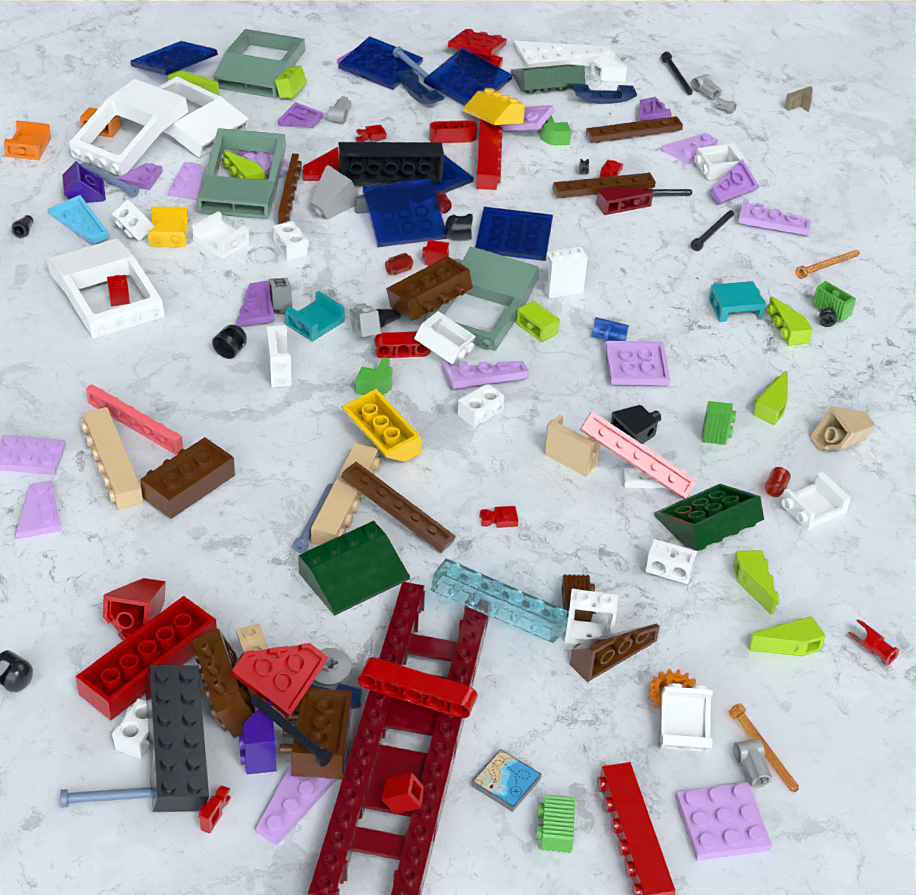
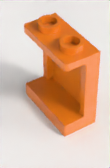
[3,120,51,160]

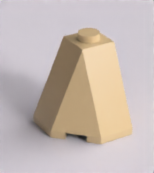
[810,406,876,450]

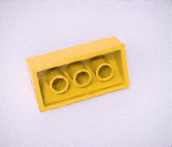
[463,88,525,125]
[342,389,422,462]

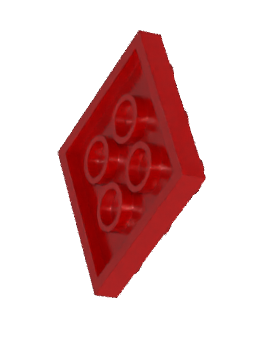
[448,29,507,57]

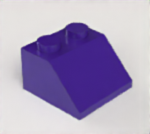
[62,161,106,203]
[239,701,277,775]

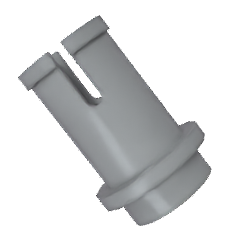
[715,98,737,113]

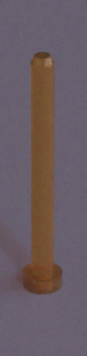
[796,250,860,279]
[729,703,799,792]

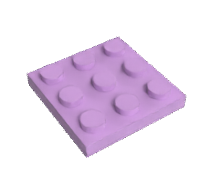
[605,341,670,386]
[676,782,772,861]

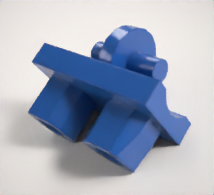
[591,317,629,341]

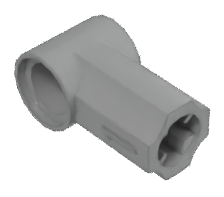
[691,74,722,101]
[327,96,351,124]
[733,739,772,788]

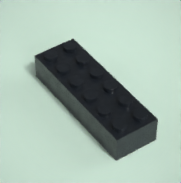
[337,142,444,183]
[145,665,209,812]

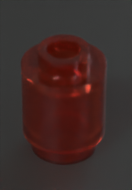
[385,253,413,275]
[765,467,791,497]

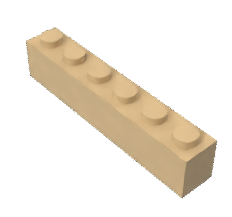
[80,407,143,510]
[311,443,381,545]

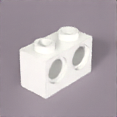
[112,199,155,241]
[273,221,309,260]
[458,384,504,427]
[646,539,697,584]
[112,699,149,759]

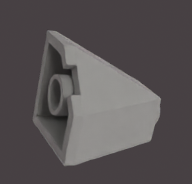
[310,165,359,220]

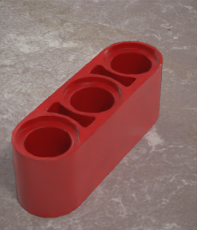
[429,120,477,143]
[374,331,431,358]

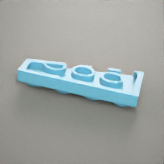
[48,195,110,245]

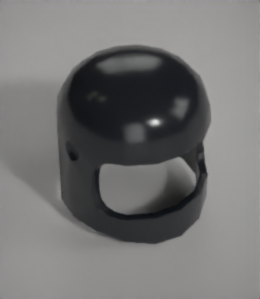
[445,214,473,240]
[212,324,247,359]
[0,650,33,692]

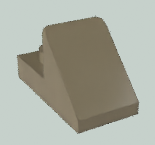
[784,86,813,112]

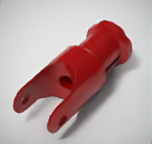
[848,619,899,665]

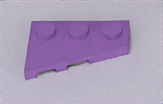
[236,281,275,327]

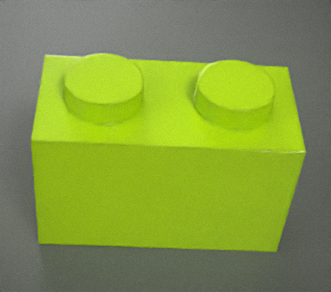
[274,66,307,99]
[516,301,560,343]

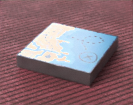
[472,749,541,812]

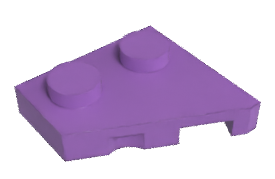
[640,97,672,121]
[277,102,323,127]
[118,163,163,190]

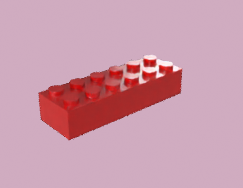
[76,595,217,720]

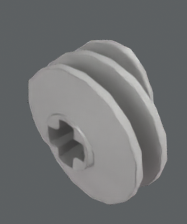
[312,648,352,690]

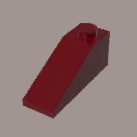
[596,187,653,215]

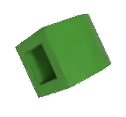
[540,115,571,146]
[356,357,393,395]

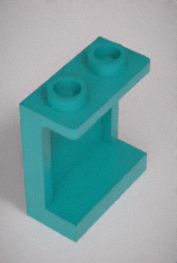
[708,281,766,322]
[285,291,345,342]

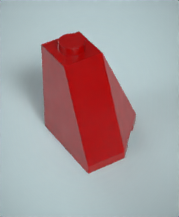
[103,578,166,640]

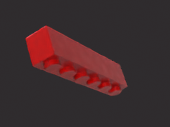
[476,119,502,190]
[597,762,676,895]

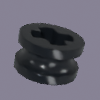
[579,159,589,174]
[819,308,837,327]

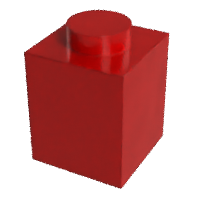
[422,240,450,266]
[107,275,130,306]
[381,772,425,814]

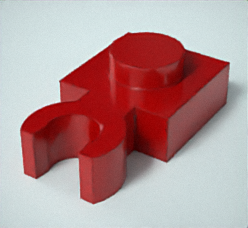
[600,159,623,177]
[479,506,518,528]
[198,785,231,834]

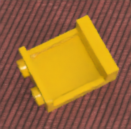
[148,207,189,247]

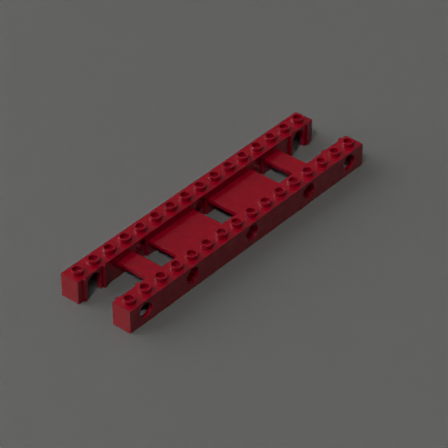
[308,581,492,895]

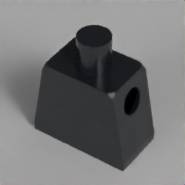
[611,405,661,444]

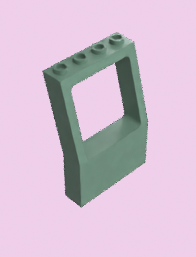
[214,29,305,99]
[197,128,286,219]
[424,246,539,351]

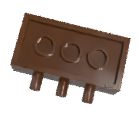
[386,256,473,321]
[140,437,235,519]
[192,628,256,738]
[279,688,352,779]

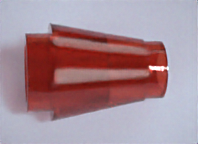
[434,192,452,214]

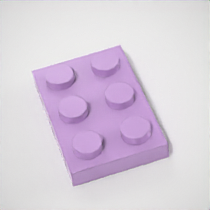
[499,105,555,132]
[0,435,66,475]

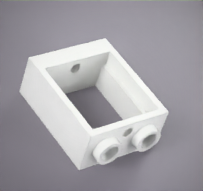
[694,143,747,180]
[414,311,476,364]
[565,589,618,644]

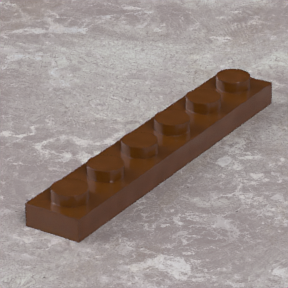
[586,116,683,143]
[278,153,302,224]
[552,172,656,198]
[341,461,456,553]

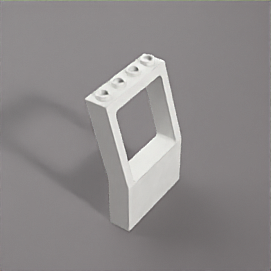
[157,77,249,158]
[69,79,188,176]
[47,239,165,339]

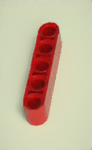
[357,657,478,719]

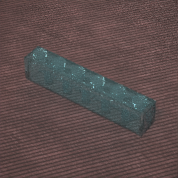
[430,558,569,643]

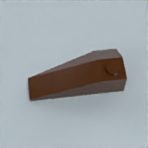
[569,623,660,682]

